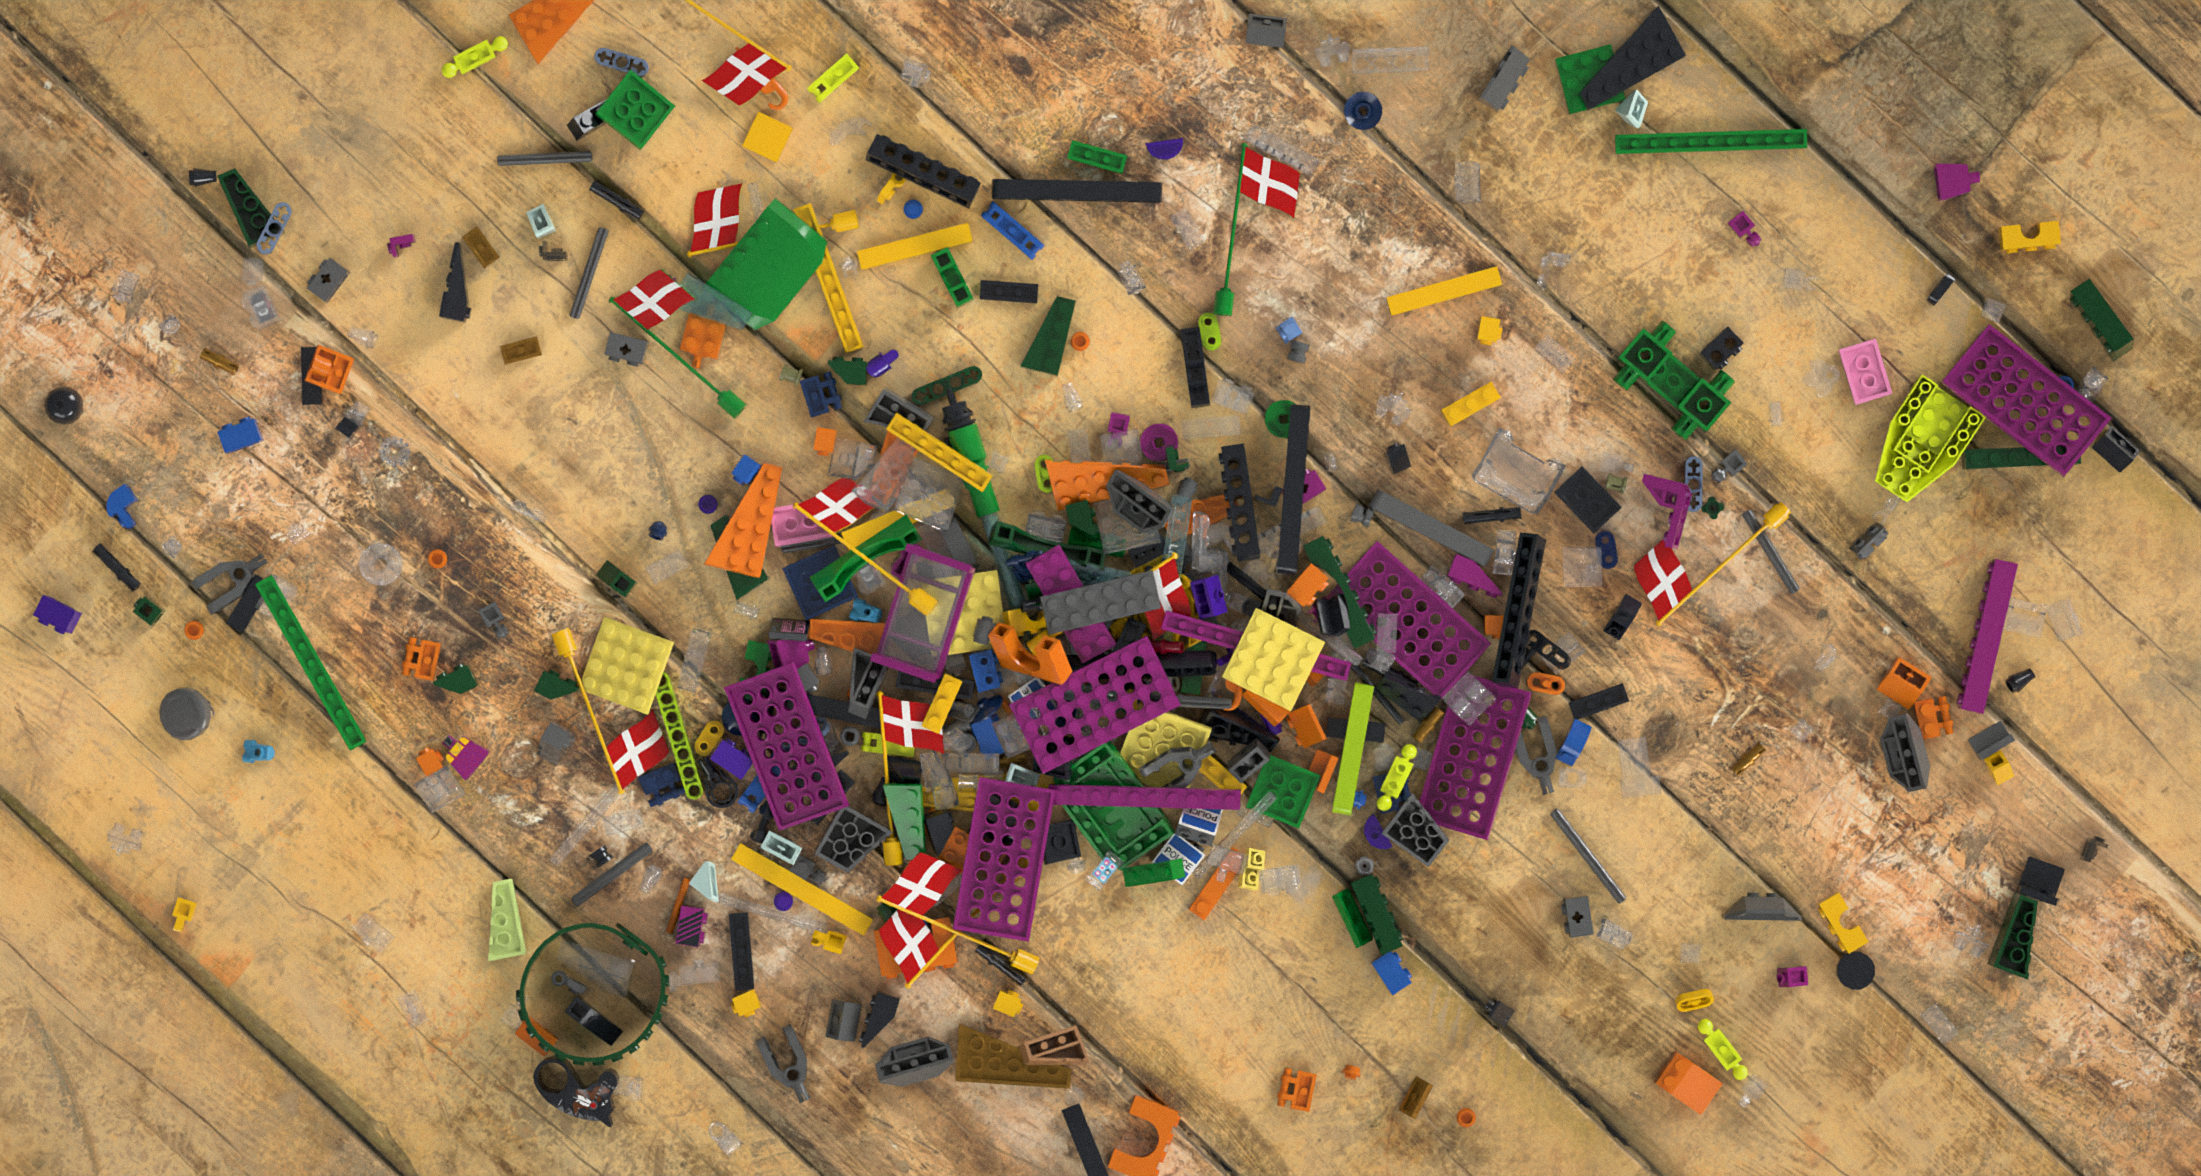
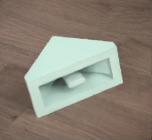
[1615,89,1648,128]
[526,204,556,239]
[1005,763,1040,786]
[760,831,802,865]
[689,861,719,902]

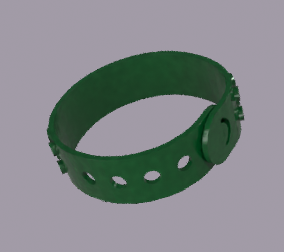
[516,923,670,1066]

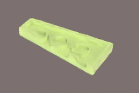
[488,878,527,961]

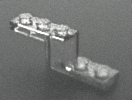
[1191,511,1229,602]

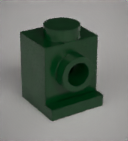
[133,596,165,626]

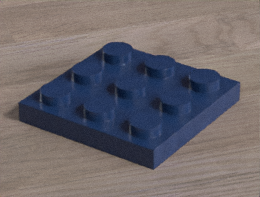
[782,545,859,621]

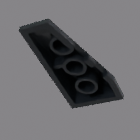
[439,242,472,323]
[1198,695,1280,752]

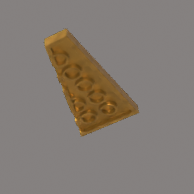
[955,1023,1072,1089]

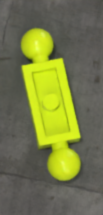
[441,36,508,78]
[1377,744,1417,811]
[1697,1019,1748,1080]

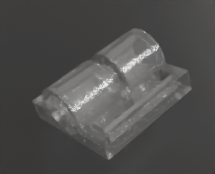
[1442,671,1496,725]

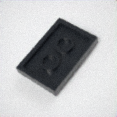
[1554,466,1622,534]

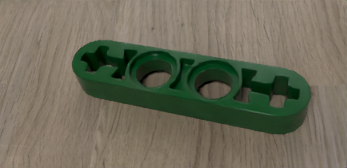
[912,366,982,405]

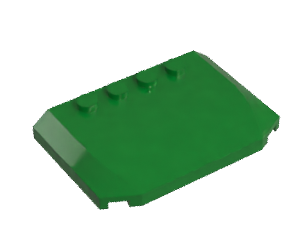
[704,198,828,330]
[1053,741,1175,871]

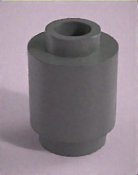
[973,616,996,645]

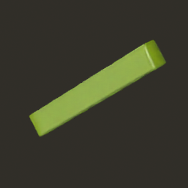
[656,672,704,799]
[1332,683,1374,816]

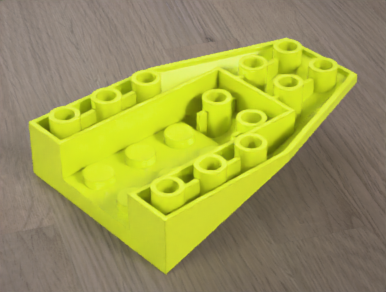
[1875,374,1986,502]

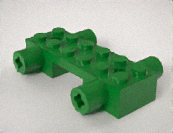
[1613,321,1735,441]

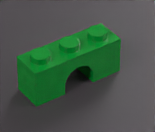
[931,247,974,308]
[740,640,772,700]
[1122,858,1185,887]

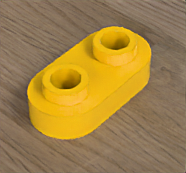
[695,721,724,756]
[1675,989,1714,1012]

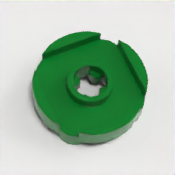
[1265,400,1295,438]

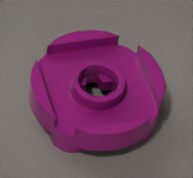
[1140,423,1178,462]

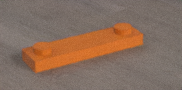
[1189,846,1244,920]

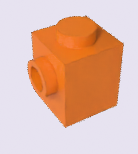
[813,427,837,457]
[1484,615,1504,639]
[416,747,446,778]

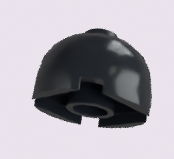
[44,386,83,425]

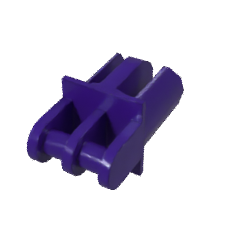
[867,350,899,377]

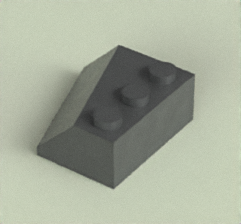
[1478,45,1530,112]
[1382,794,1449,867]
[813,806,893,873]

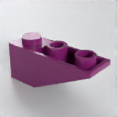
[1447,554,1503,598]

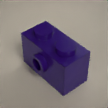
[1190,575,1228,619]
[33,595,82,635]
[708,737,753,780]

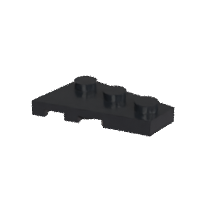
[1375,673,1442,722]

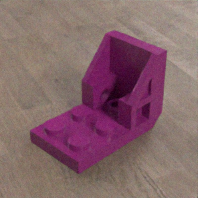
[1642,474,1692,549]

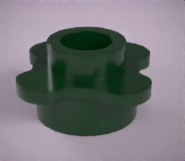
[1701,497,1724,519]

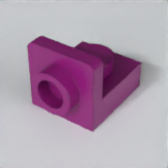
[387,234,416,258]
[1777,966,1808,987]

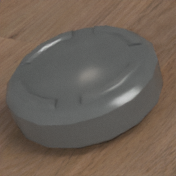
[159,687,211,740]

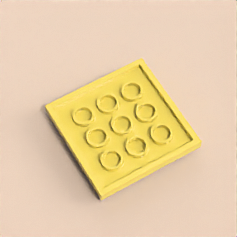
[921,570,1004,657]
[1222,608,1325,711]
[579,617,674,715]
[1120,701,1212,788]

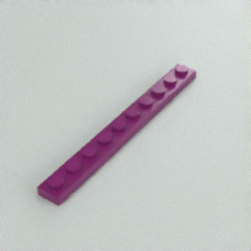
[1161,610,1351,681]
[1048,784,1241,810]

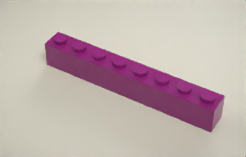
[1956,559,2018,714]

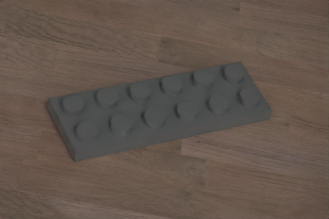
[1040,570,1161,635]

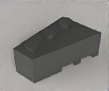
[864,387,935,431]
[848,648,888,719]
[536,722,576,766]

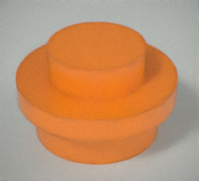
[1070,332,1090,351]
[428,549,447,569]
[184,621,204,640]
[1342,1065,1361,1080]
[1456,1108,1476,1127]

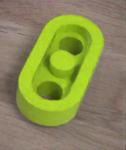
[1198,312,1221,351]
[1035,455,1053,493]

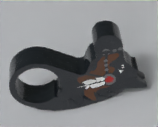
[533,1055,620,1127]

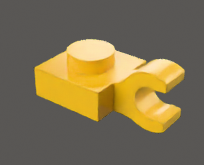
[876,173,906,205]
[172,897,197,933]
[811,930,847,954]

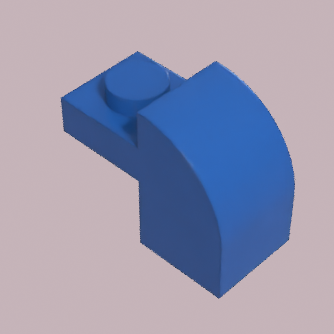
[106,484,138,529]
[1556,719,1592,766]

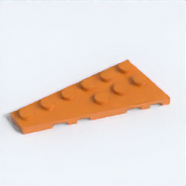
[1045,460,1170,511]
[704,463,782,578]

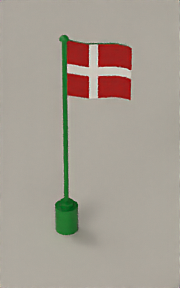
[1213,143,1300,317]
[609,269,747,419]

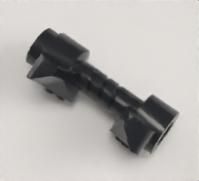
[750,800,774,844]

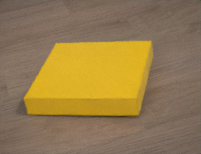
[742,112,793,163]

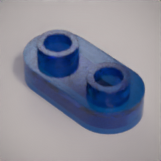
[1595,531,1618,569]

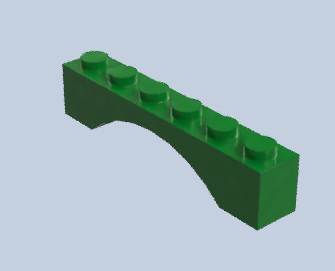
[809,515,922,602]

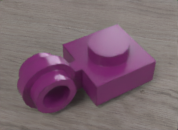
[1728,211,1762,247]

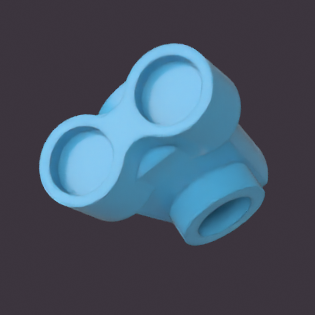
[849,598,882,623]
[242,740,275,763]

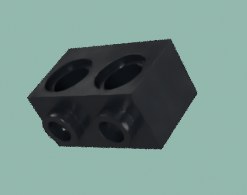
[1699,327,1744,370]

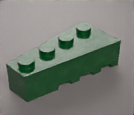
[217,168,285,249]
[2069,278,2134,362]
[1020,296,1076,376]
[710,515,770,600]
[1350,874,1404,955]
[1987,892,2038,980]

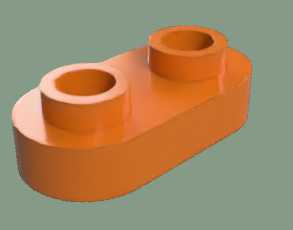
[1526,672,1565,695]

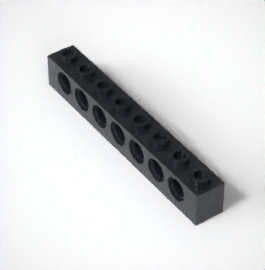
[1492,532,1546,688]

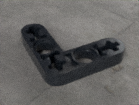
[1522,630,1571,670]

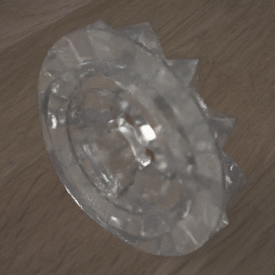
[379,436,411,467]

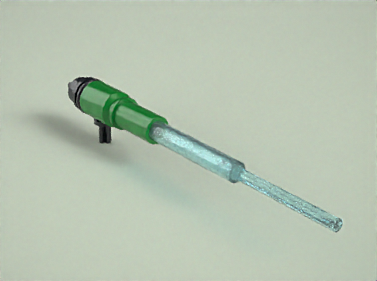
[942,388,1033,654]

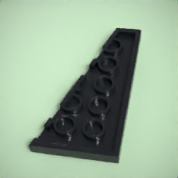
[1578,5,1686,111]

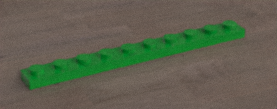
[1615,129,1808,155]
[255,574,367,751]

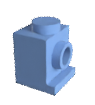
[1276,317,1302,344]

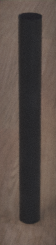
[1350,662,1405,725]

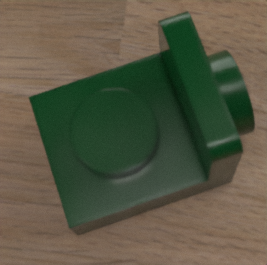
[1164,444,1189,473]

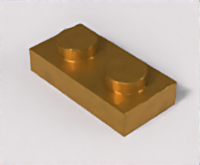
[462,226,500,269]
[500,336,542,365]
[1398,1076,1433,1119]

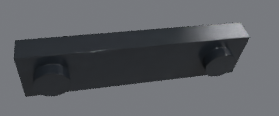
[729,912,755,991]

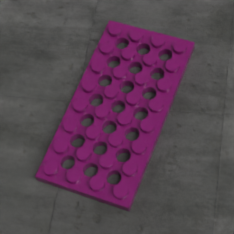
[1942,324,2111,477]
[1326,541,1492,699]
[1008,636,1181,774]
[724,662,849,831]
[1419,673,1532,840]
[953,777,1055,942]

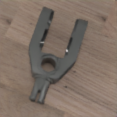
[190,553,268,615]
[1515,715,1557,795]
[1139,742,1216,788]
[756,1024,811,1103]

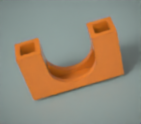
[988,622,1072,685]
[1242,671,1324,727]
[874,916,958,979]
[1107,1094,1181,1176]

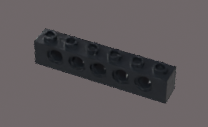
[865,134,981,209]
[1218,443,1261,562]

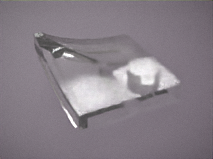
[1562,546,1602,587]

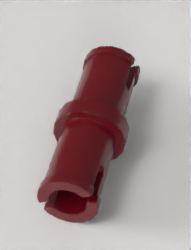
[1150,639,1184,654]

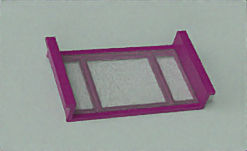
[870,543,976,683]

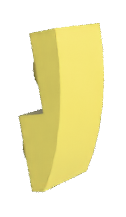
[1238,848,1265,891]

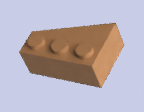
[1019,1025,1089,1065]

